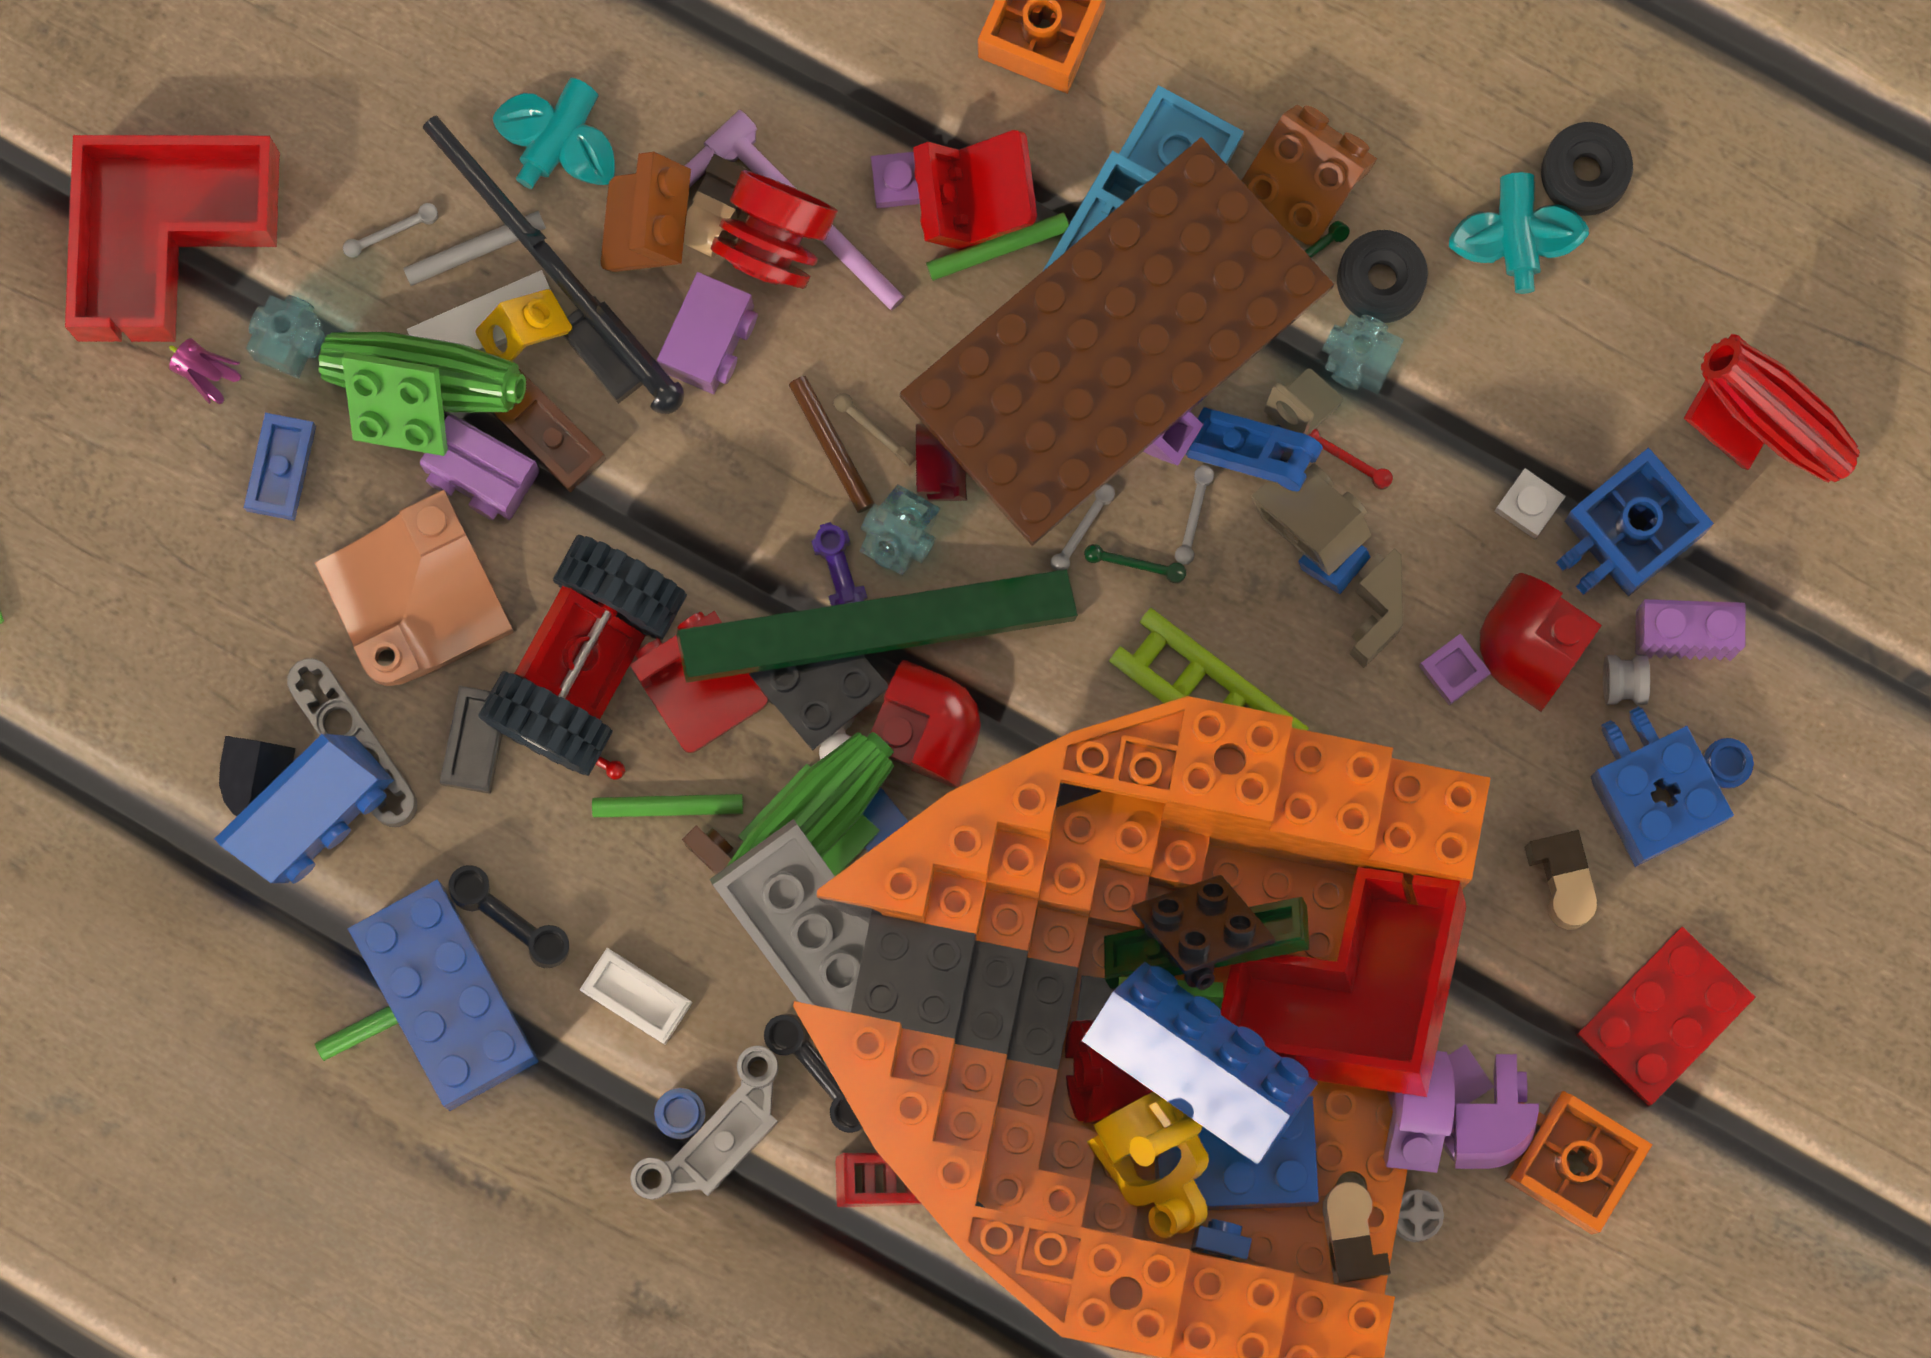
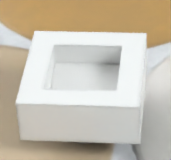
[1495,468,1566,539]

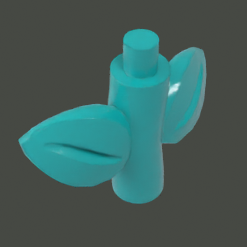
[492,78,615,189]
[1449,172,1589,294]

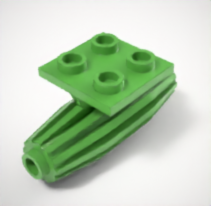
[318,332,526,456]
[726,732,894,876]

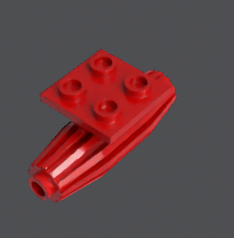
[1684,334,1860,483]

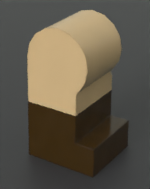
[684,154,751,258]
[1524,830,1597,930]
[1323,1182,1391,1284]

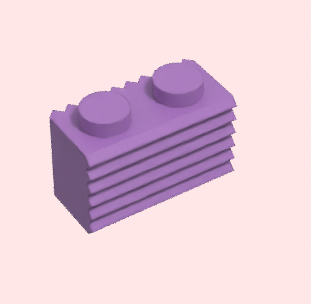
[1635,599,1746,661]

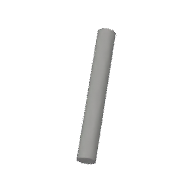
[403,211,546,286]

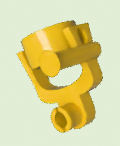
[1087,1092,1209,1238]

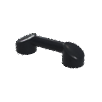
[449,865,569,968]
[764,1014,863,1133]

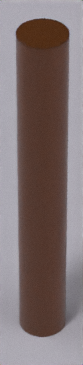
[789,376,875,513]

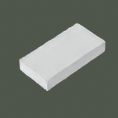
[580,948,692,1045]

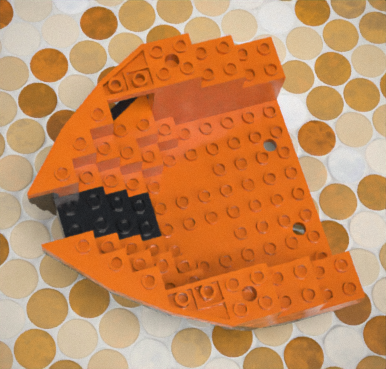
[793,696,1491,1358]

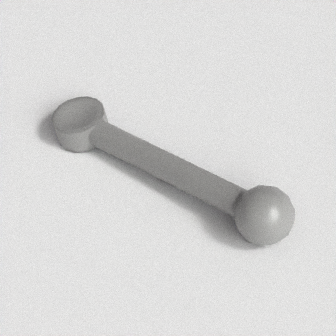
[343,203,438,258]
[1175,465,1214,565]
[1051,483,1115,571]

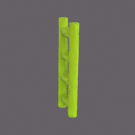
[1109,608,1309,731]

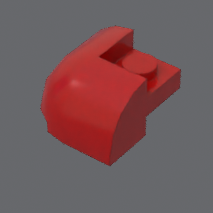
[1479,573,1602,712]
[870,659,981,789]

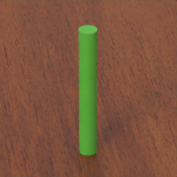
[926,212,1069,281]
[592,794,743,818]
[315,1006,398,1061]

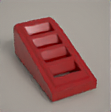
[835,1152,921,1207]

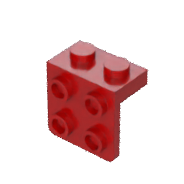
[913,130,1037,250]
[630,610,768,753]

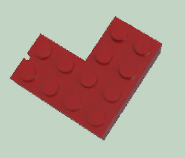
[65,135,280,342]
[1221,867,1467,1097]

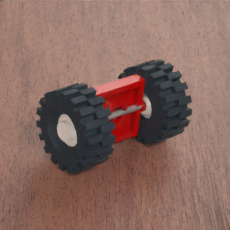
[478,535,687,776]

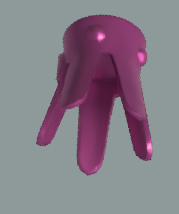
[169,338,241,404]

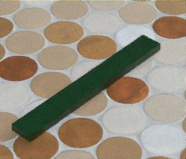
[676,569,1078,683]

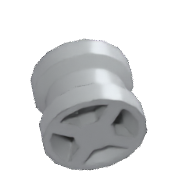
[1603,655,1650,705]
[1396,1189,1444,1242]

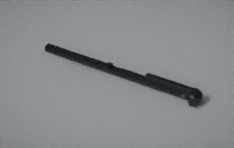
[423,115,684,414]

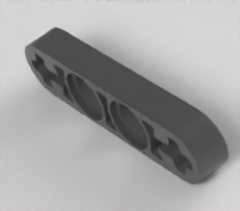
[287,658,417,827]

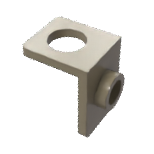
[1264,369,1343,435]

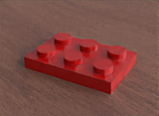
[1576,926,1756,1106]

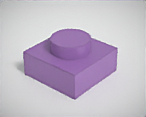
[871,152,920,208]
[1419,634,1491,705]

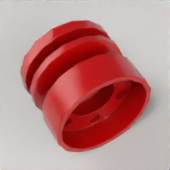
[710,170,838,289]

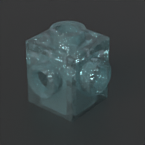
[246,295,325,379]
[1322,314,1404,394]
[859,484,941,576]

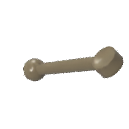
[833,393,916,466]

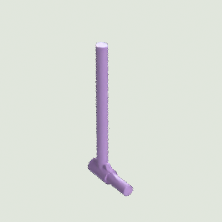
[685,110,905,311]

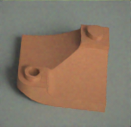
[314,490,514,686]

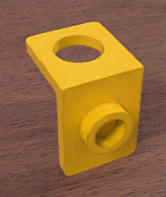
[475,289,572,361]

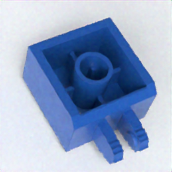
[1556,447,1714,597]
[1591,706,1734,867]

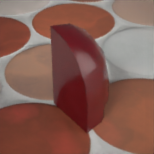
[916,424,967,502]

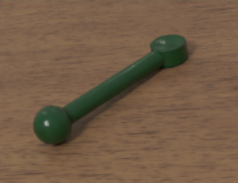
[1305,221,1350,258]
[1084,544,1186,583]

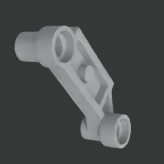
[630,1046,779,1200]

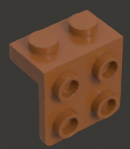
[1241,104,1377,245]
[601,151,691,272]

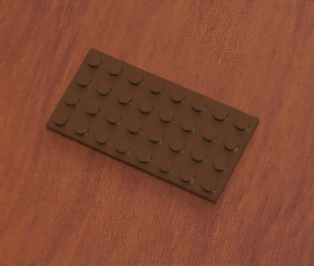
[900,137,1334,546]

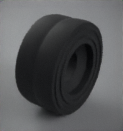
[1541,122,1633,216]
[1337,230,1428,323]

